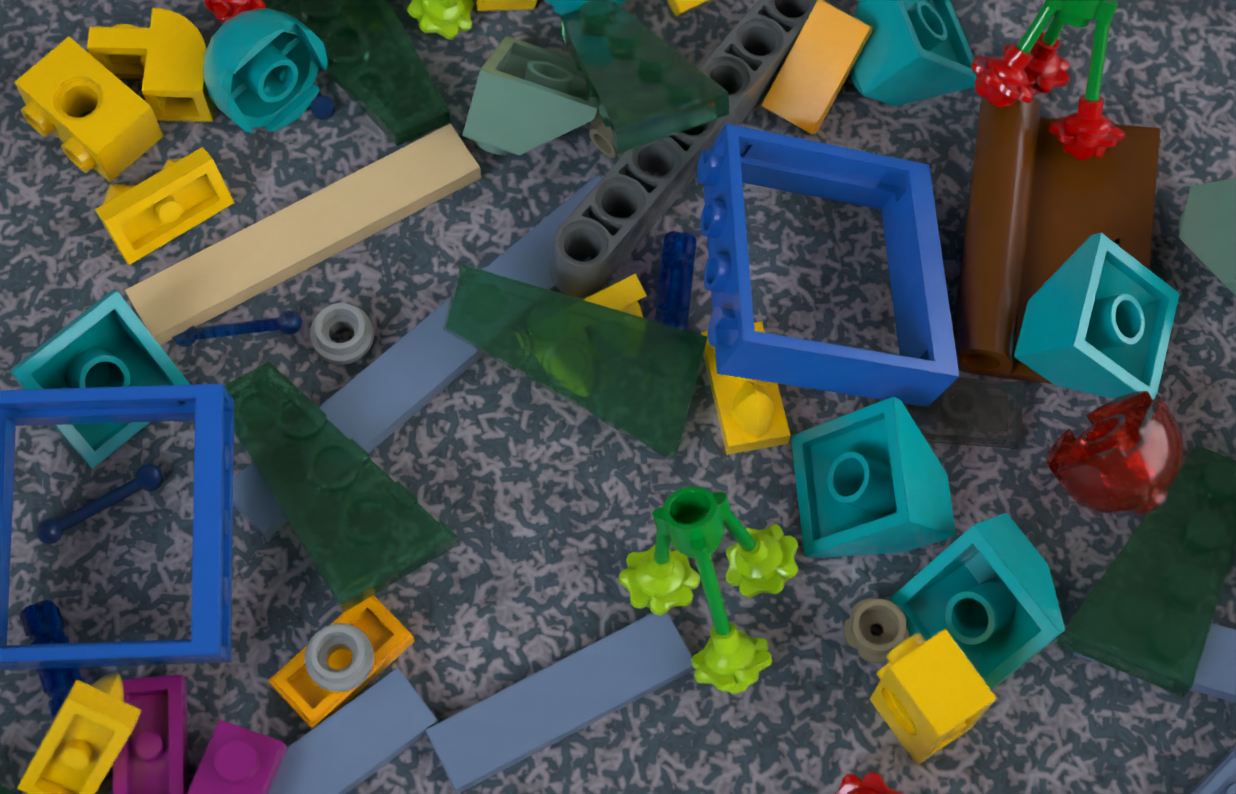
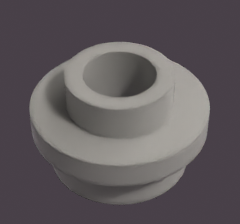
[310,303,374,365]
[305,623,374,692]

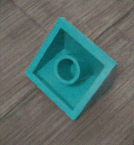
[9,289,190,469]

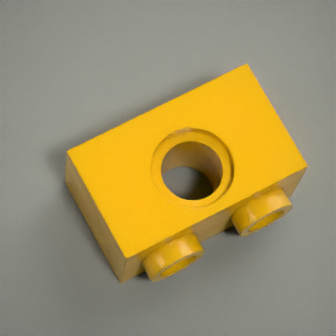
[14,36,163,183]
[870,629,997,765]

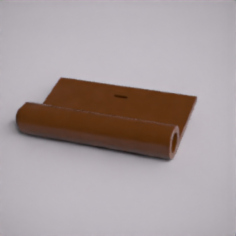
[953,96,1161,384]

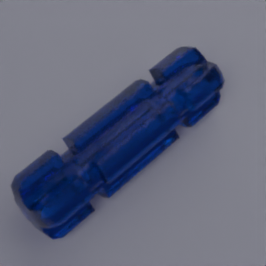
[653,231,697,349]
[20,600,83,721]

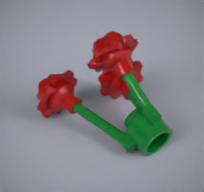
[970,0,1125,160]

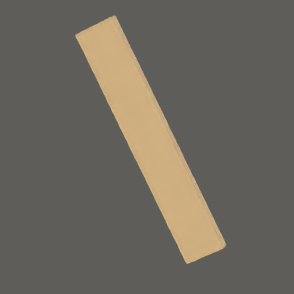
[125,123,481,345]

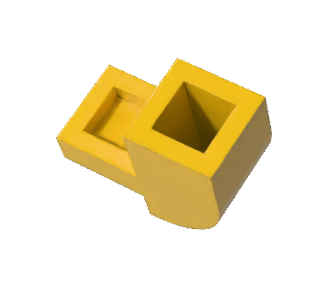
[87,8,215,122]

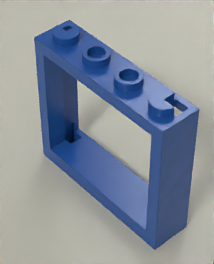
[697,123,959,407]
[0,384,234,670]

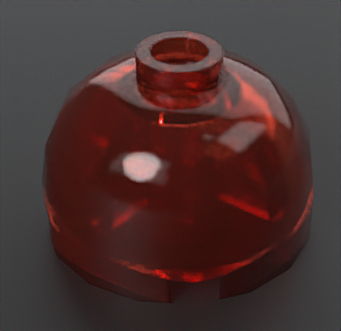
[1045,391,1184,514]

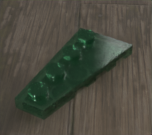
[262,0,451,146]
[559,0,730,153]
[443,264,708,460]
[224,361,459,613]
[1055,445,1236,697]

